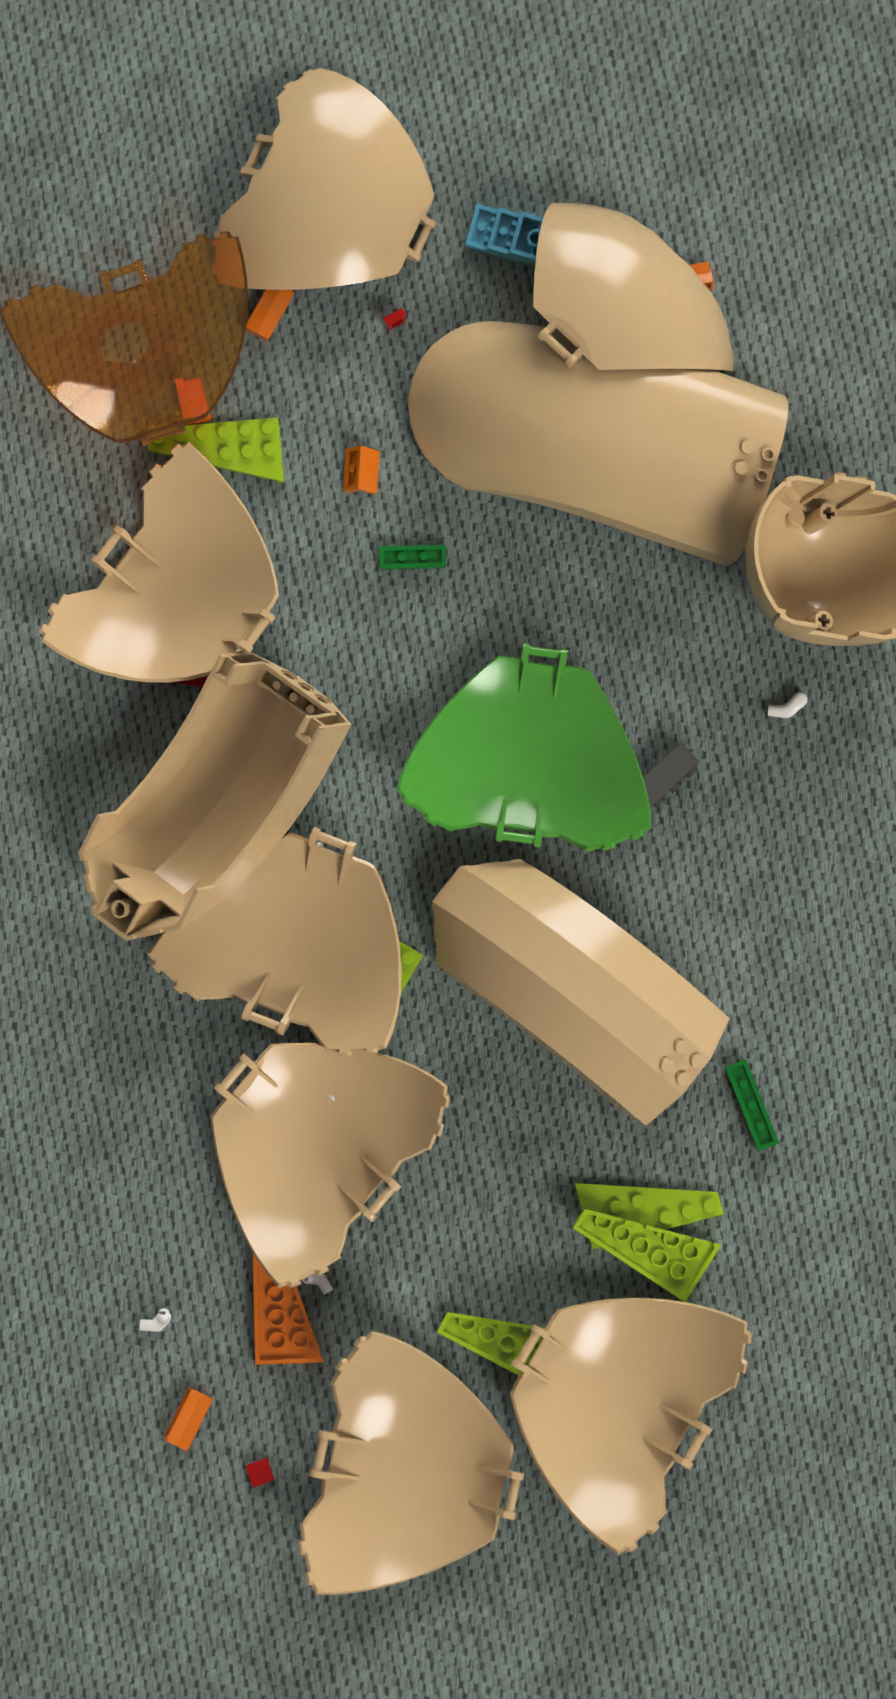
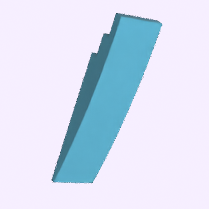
[464,204,543,266]

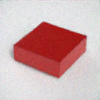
[383,308,406,331]
[245,1458,275,1488]

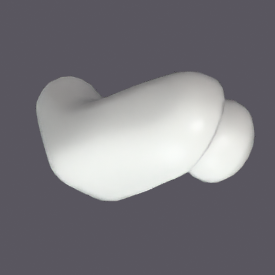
[768,692,808,718]

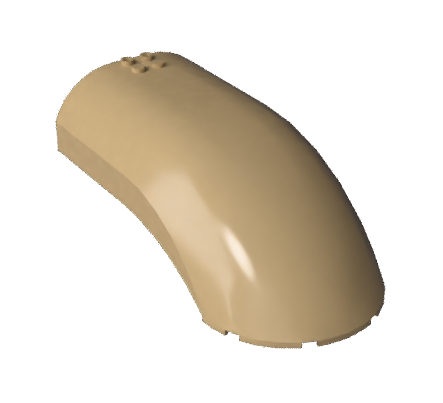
[408,321,788,566]

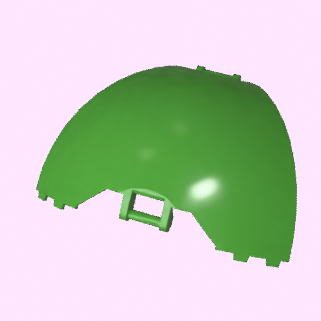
[396,643,652,851]

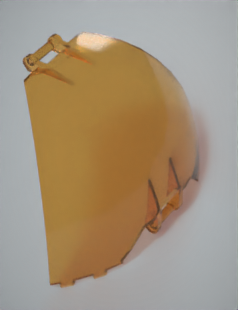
[0,231,248,446]

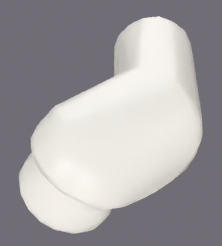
[301,1273,333,1295]
[140,1309,171,1332]

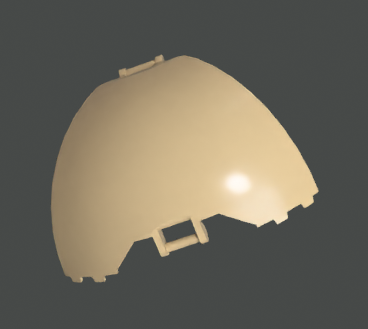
[213,68,436,290]
[533,203,734,372]
[39,442,279,683]
[148,827,402,1057]
[211,1043,450,1288]
[510,1298,752,1555]
[298,1331,524,1595]

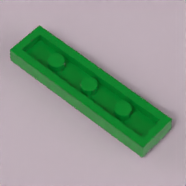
[724,1059,779,1152]

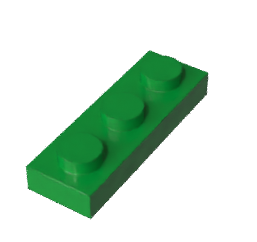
[379,545,446,570]

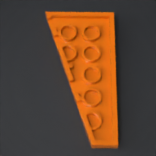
[253,1254,324,1365]

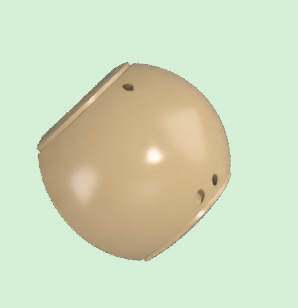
[745,472,896,646]

